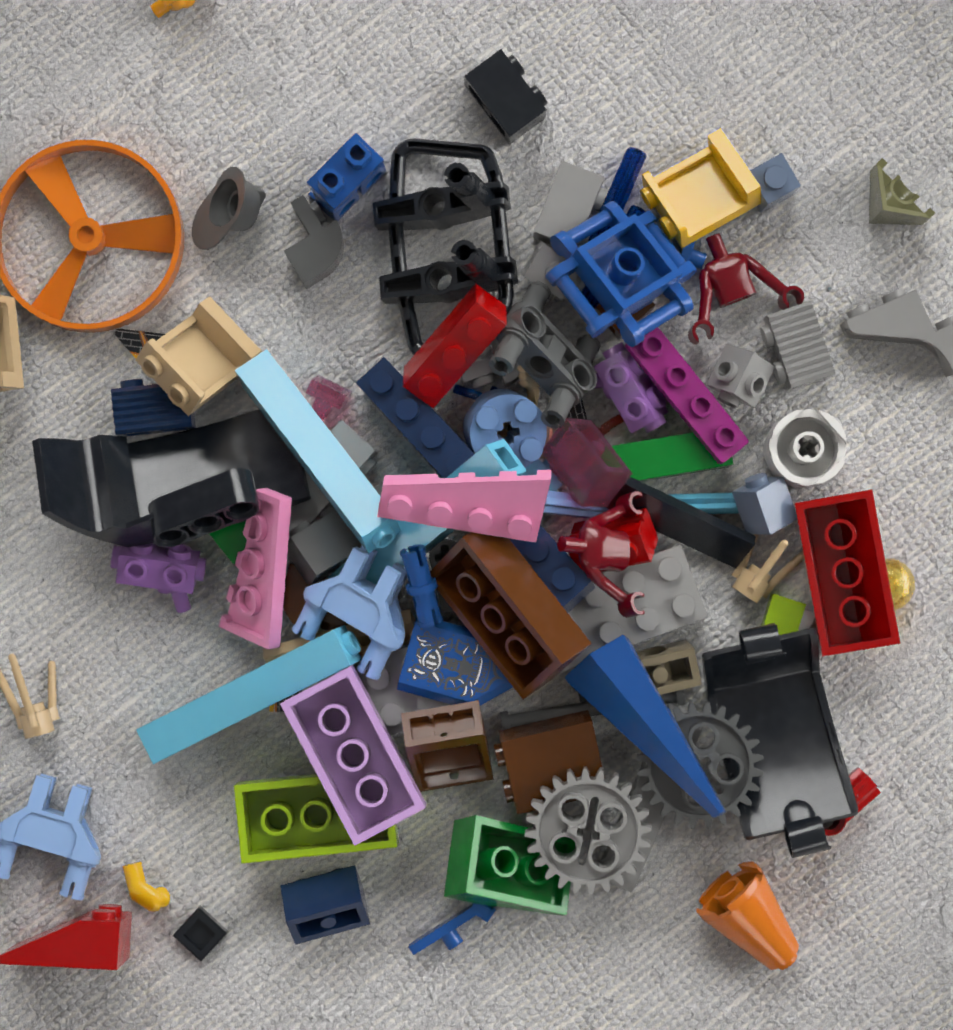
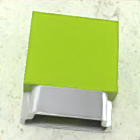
[761,594,815,635]

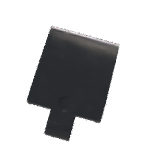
[702,623,858,858]

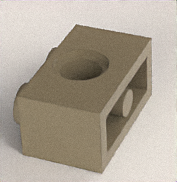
[636,639,702,695]

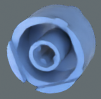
[463,389,547,468]

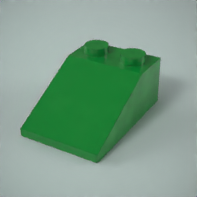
[444,815,575,916]

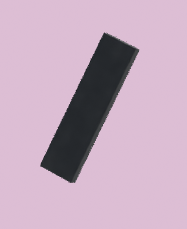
[601,472,756,569]

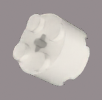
[763,409,847,489]

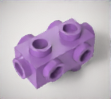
[594,342,668,433]
[111,543,207,613]

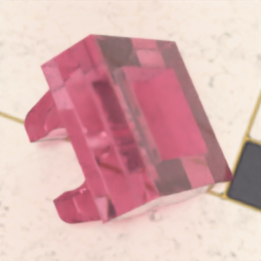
[305,375,352,421]

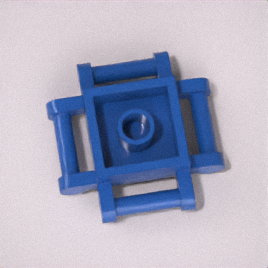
[545,201,697,347]

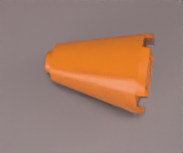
[696,861,799,970]

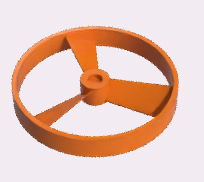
[0,140,185,333]

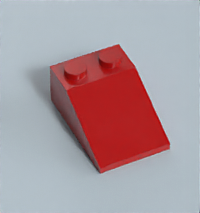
[0,904,132,970]

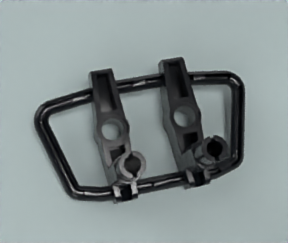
[372,138,518,355]

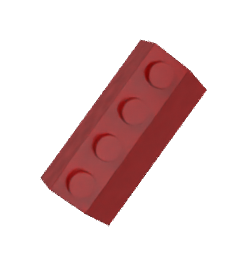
[795,489,901,657]

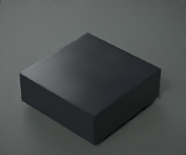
[173,905,228,962]

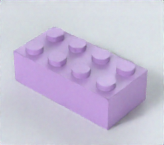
[280,665,426,846]

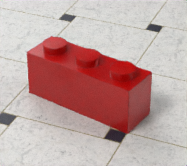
[403,284,507,408]

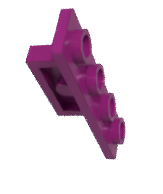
[625,327,749,464]

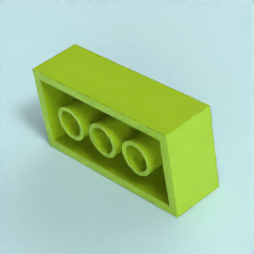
[234,774,399,864]

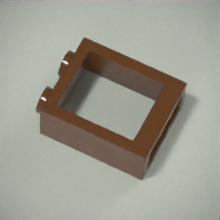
[401,700,494,792]

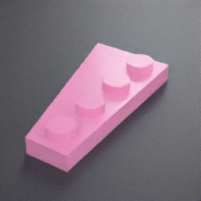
[377,470,551,543]
[219,488,292,650]

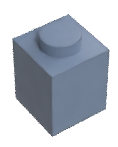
[750,153,801,213]
[732,473,798,535]

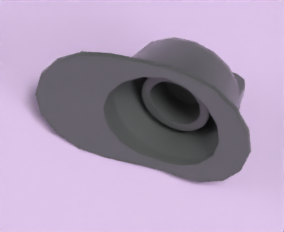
[192,167,266,250]

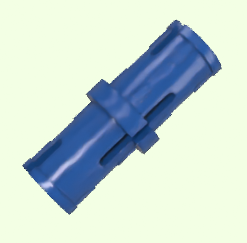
[400,545,443,628]

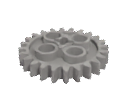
[525,766,652,895]

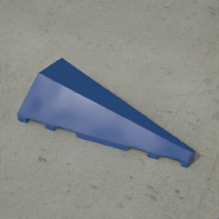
[565,635,726,818]

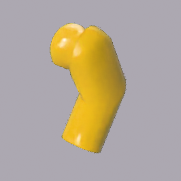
[122,861,170,912]

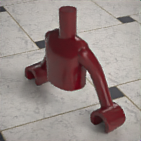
[688,233,805,345]
[557,491,645,618]

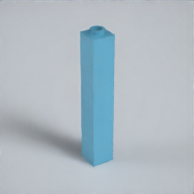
[235,349,401,554]
[327,439,526,585]
[136,625,362,764]

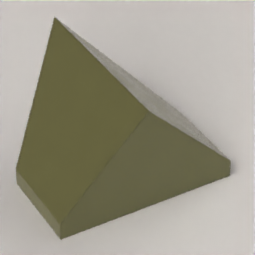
[869,158,935,225]

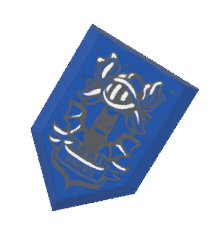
[397,617,513,706]

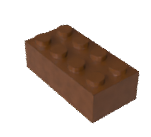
[430,532,592,700]

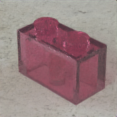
[542,418,633,507]

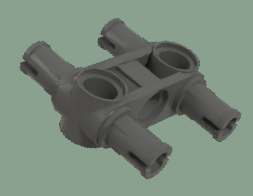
[489,281,601,429]

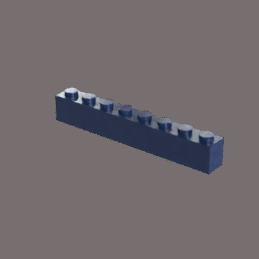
[356,357,595,613]

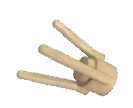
[732,534,804,604]
[0,653,60,739]

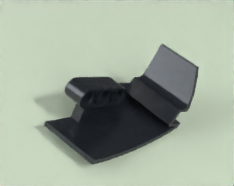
[32,409,311,547]

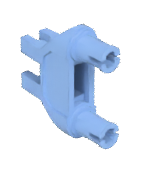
[292,545,407,680]
[0,773,101,901]

